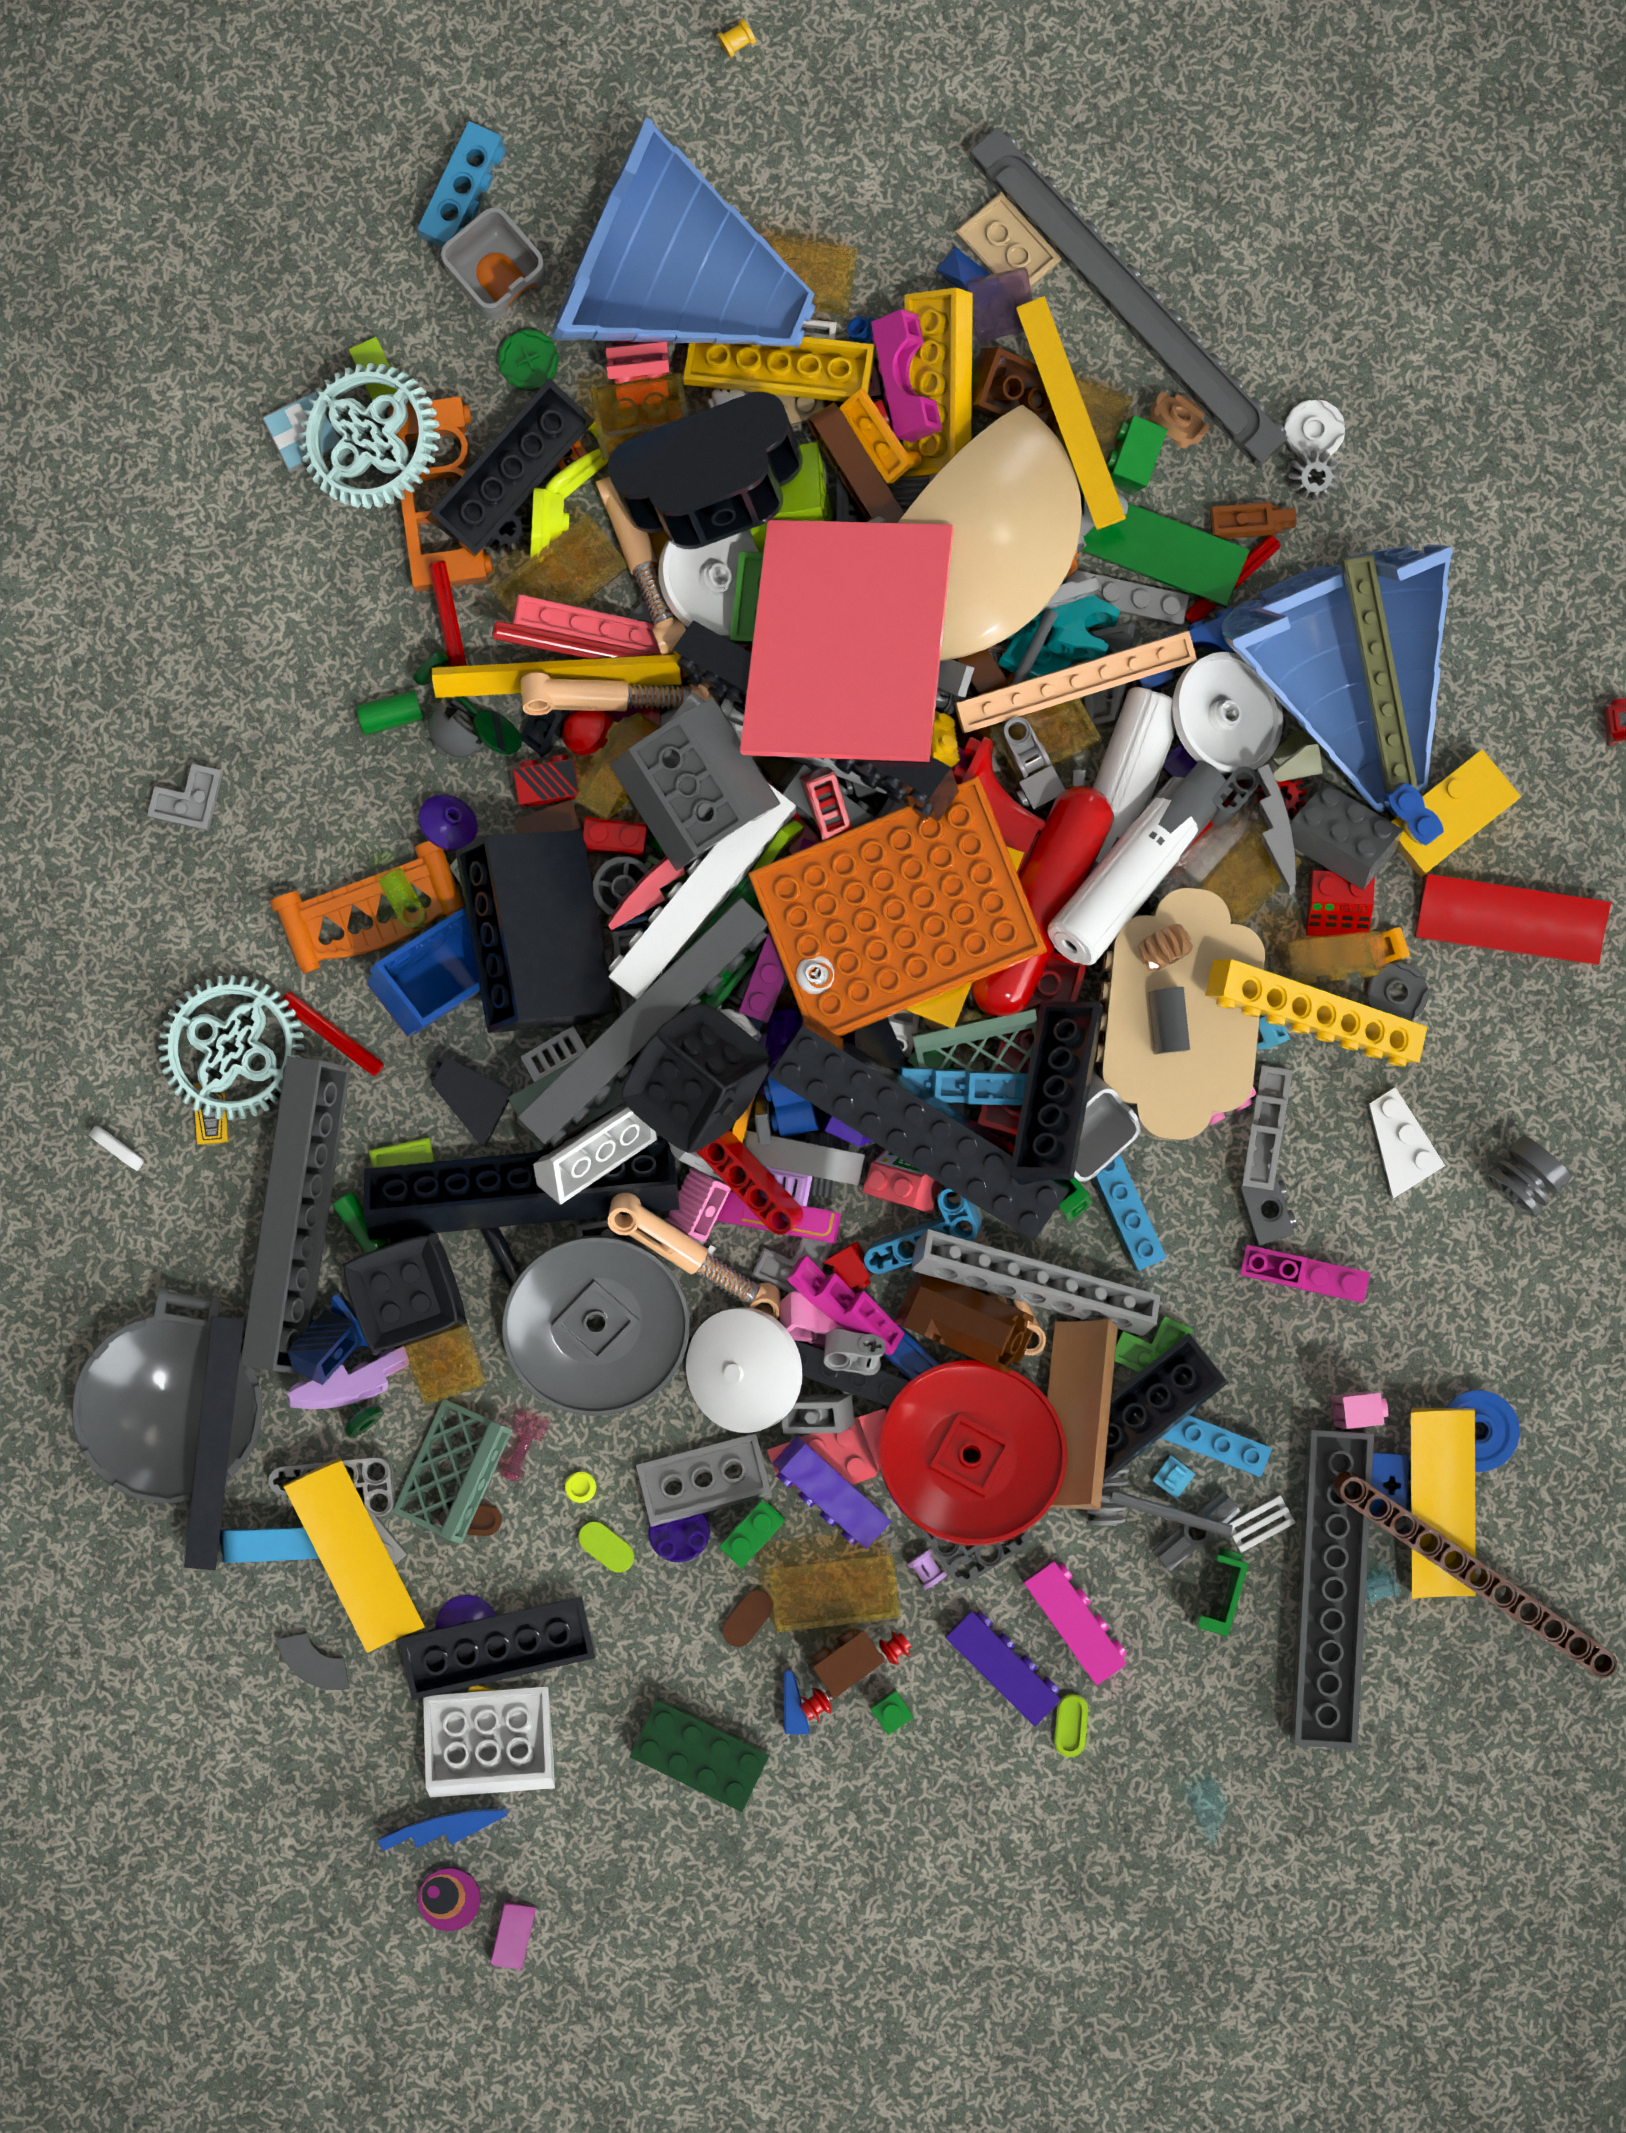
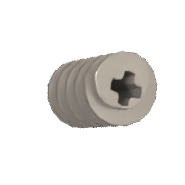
[1086,1466,1129,1526]

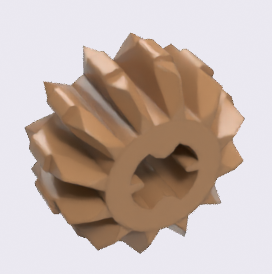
[1137,924,1193,971]

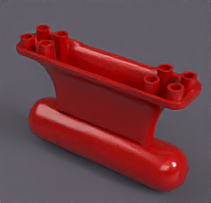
[953,737,1114,1017]

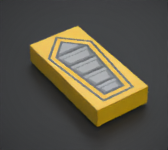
[193,1083,229,1145]

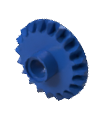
[1445,1390,1520,1472]

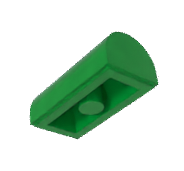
[356,689,424,736]
[333,1192,388,1254]

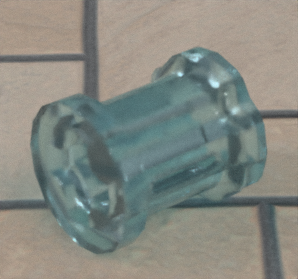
[1366,1570,1400,1605]

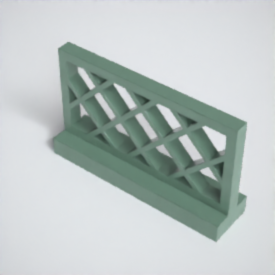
[911,1006,1037,1104]
[392,1398,513,1544]

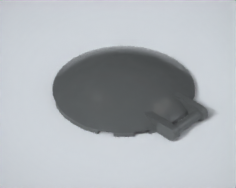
[73,1287,262,1503]

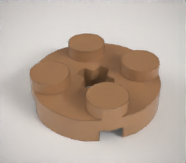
[1148,392,1209,448]

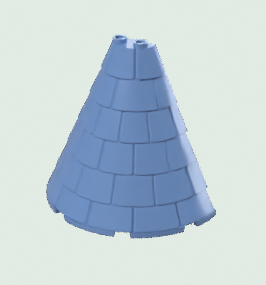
[550,118,816,348]
[1221,544,1453,812]

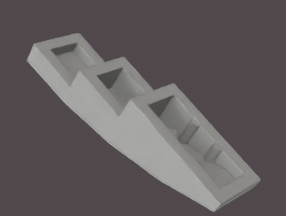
[1257,764,1296,895]
[1242,1066,1293,1191]

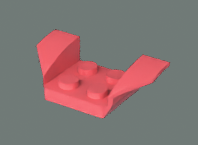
[767,1408,887,1490]

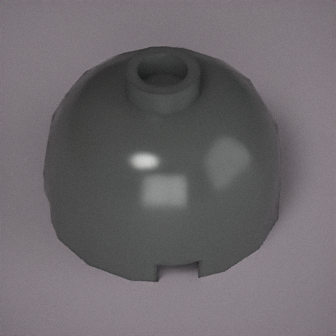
[428,697,484,757]
[593,856,649,915]

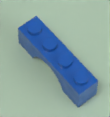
[1135,607,1237,691]

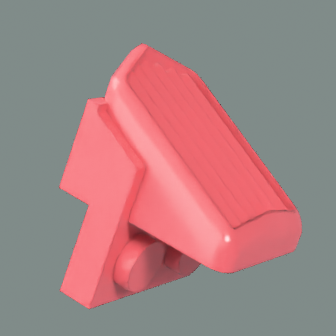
[606,341,670,408]

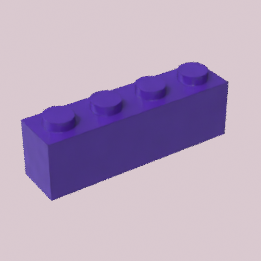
[772,1435,892,1549]
[945,1609,1061,1727]

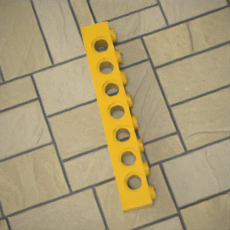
[1205,959,1427,1067]

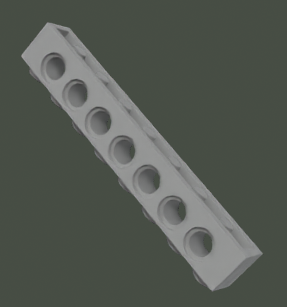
[911,1229,1160,1336]

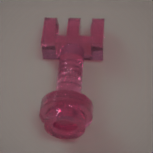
[500,1410,550,1483]

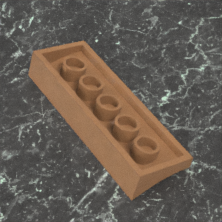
[1047,1319,1118,1510]

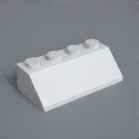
[533,1103,657,1205]

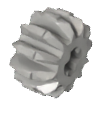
[1288,448,1341,501]

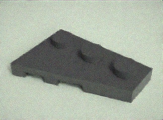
[1080,623,1136,726]

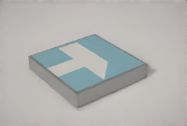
[262,391,341,473]

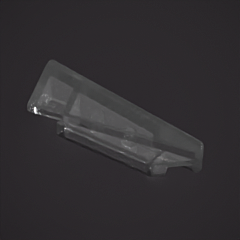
[1150,796,1260,903]

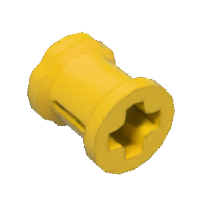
[716,18,756,58]

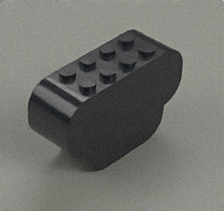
[608,392,803,549]

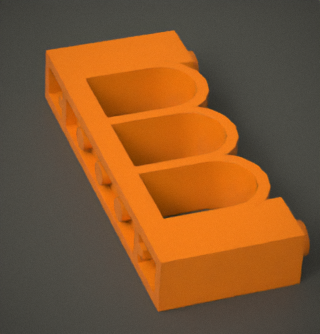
[388,396,493,592]

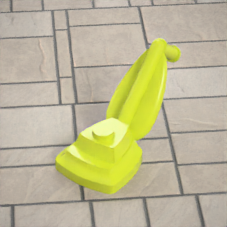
[530,420,618,559]

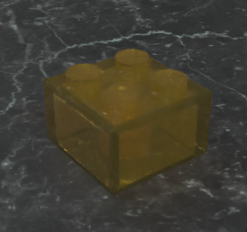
[404,1324,488,1405]

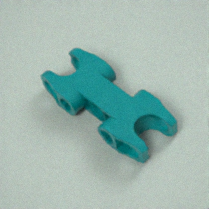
[1006,595,1120,660]

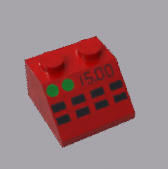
[1306,870,1375,939]

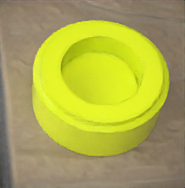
[565,1471,596,1503]

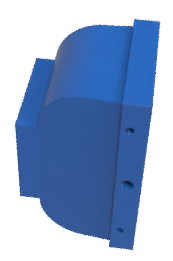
[367,907,480,1037]

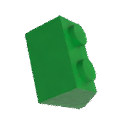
[1106,415,1168,495]

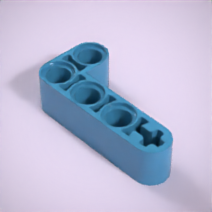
[864,1186,982,1274]
[218,1527,320,1563]

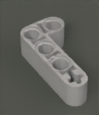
[743,1131,865,1185]
[268,1457,396,1517]

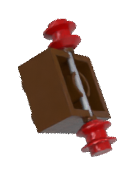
[799,1628,912,1723]

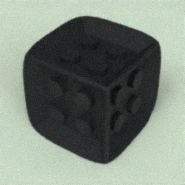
[621,1004,771,1153]
[342,1233,467,1355]

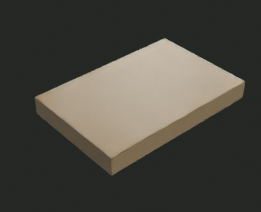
[956,192,1062,300]

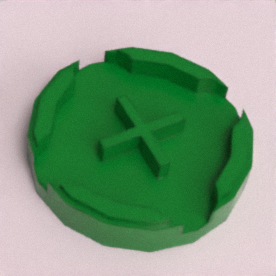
[498,329,559,391]

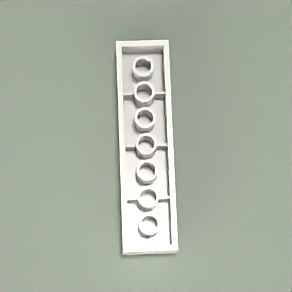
[609,783,796,1001]

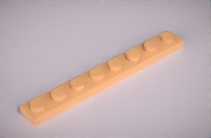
[954,631,1197,733]

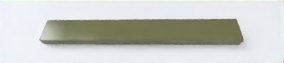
[1341,554,1419,794]

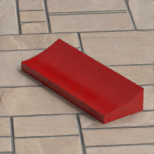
[1415,874,1612,965]

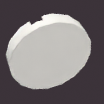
[1284,400,1345,458]

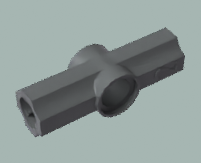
[1152,1490,1241,1571]

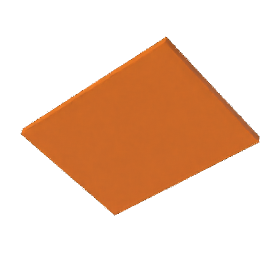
[748,776,1047,1037]

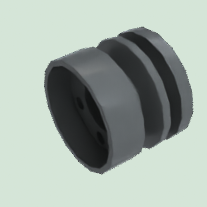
[1486,1135,1571,1218]

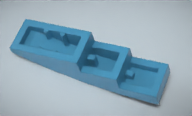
[899,1067,1028,1105]

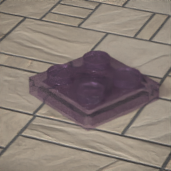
[966,266,1033,343]

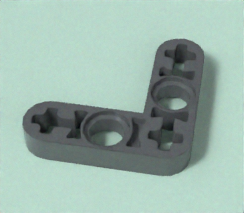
[920,1528,1029,1584]

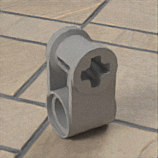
[1002,717,1051,779]
[824,1329,886,1375]

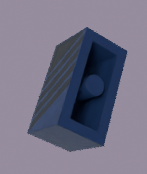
[287,1309,361,1385]

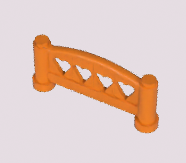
[269,841,465,974]

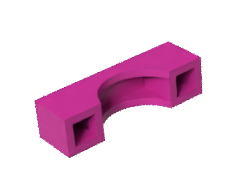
[871,309,942,443]

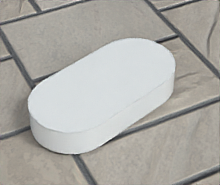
[88,1125,144,1171]

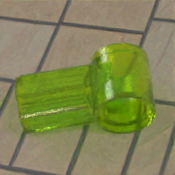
[378,868,428,930]

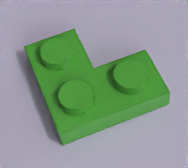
[1115,1316,1193,1372]

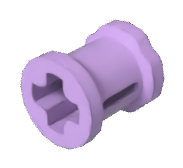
[907,1549,947,1590]

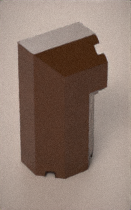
[893,1272,1034,1374]

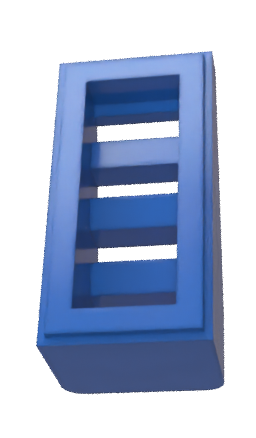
[784,1668,809,1734]

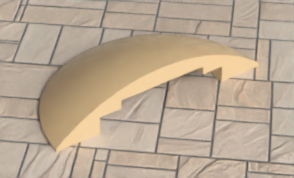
[898,405,1082,661]

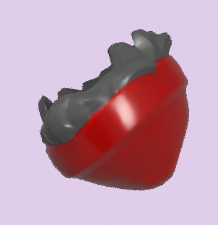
[562,710,618,761]

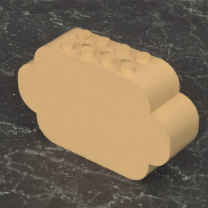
[1094,888,1265,1141]

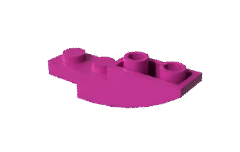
[1240,1245,1371,1303]

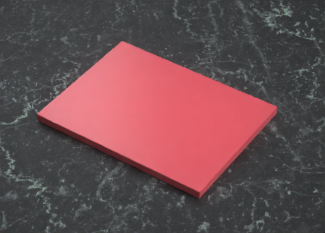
[740,520,954,762]

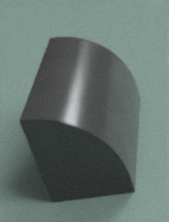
[1149,987,1190,1055]

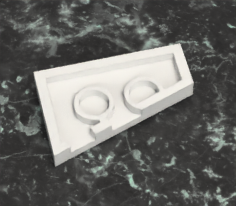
[1368,1087,1445,1199]

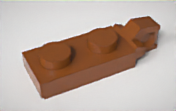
[1210,502,1297,539]

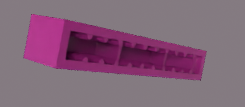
[738,838,818,1023]

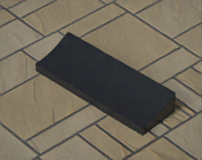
[425,379,595,557]
[1010,1001,1104,1185]
[1103,1333,1229,1484]
[398,1596,597,1700]

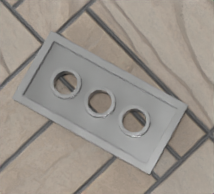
[636,1433,772,1527]

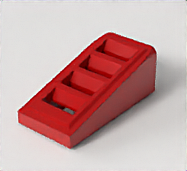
[800,767,852,840]

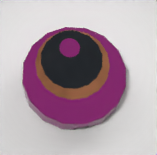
[418,1867,481,1931]

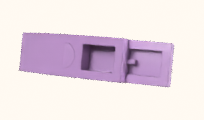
[287,1346,410,1409]

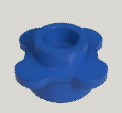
[847,316,876,344]

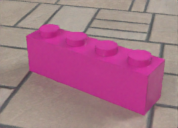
[1023,1559,1127,1686]

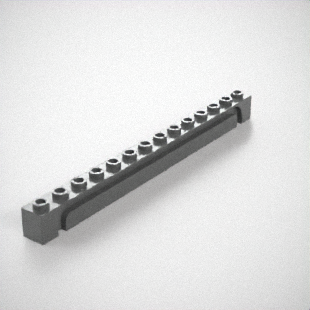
[969,127,1287,469]

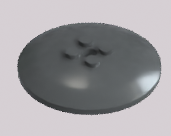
[502,1235,690,1416]

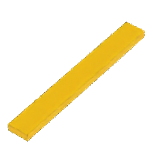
[1016,296,1126,530]
[432,654,681,698]

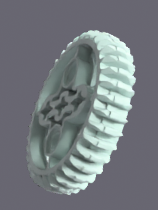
[299,363,441,509]
[158,975,305,1120]

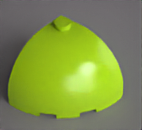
[750,442,833,552]

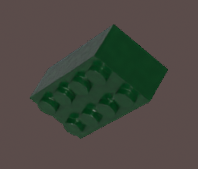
[629,1697,770,1812]

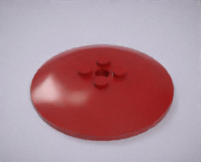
[878,1360,1067,1546]

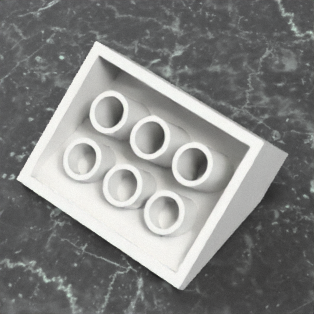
[423,1687,555,1798]

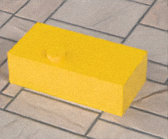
[1391,749,1521,877]

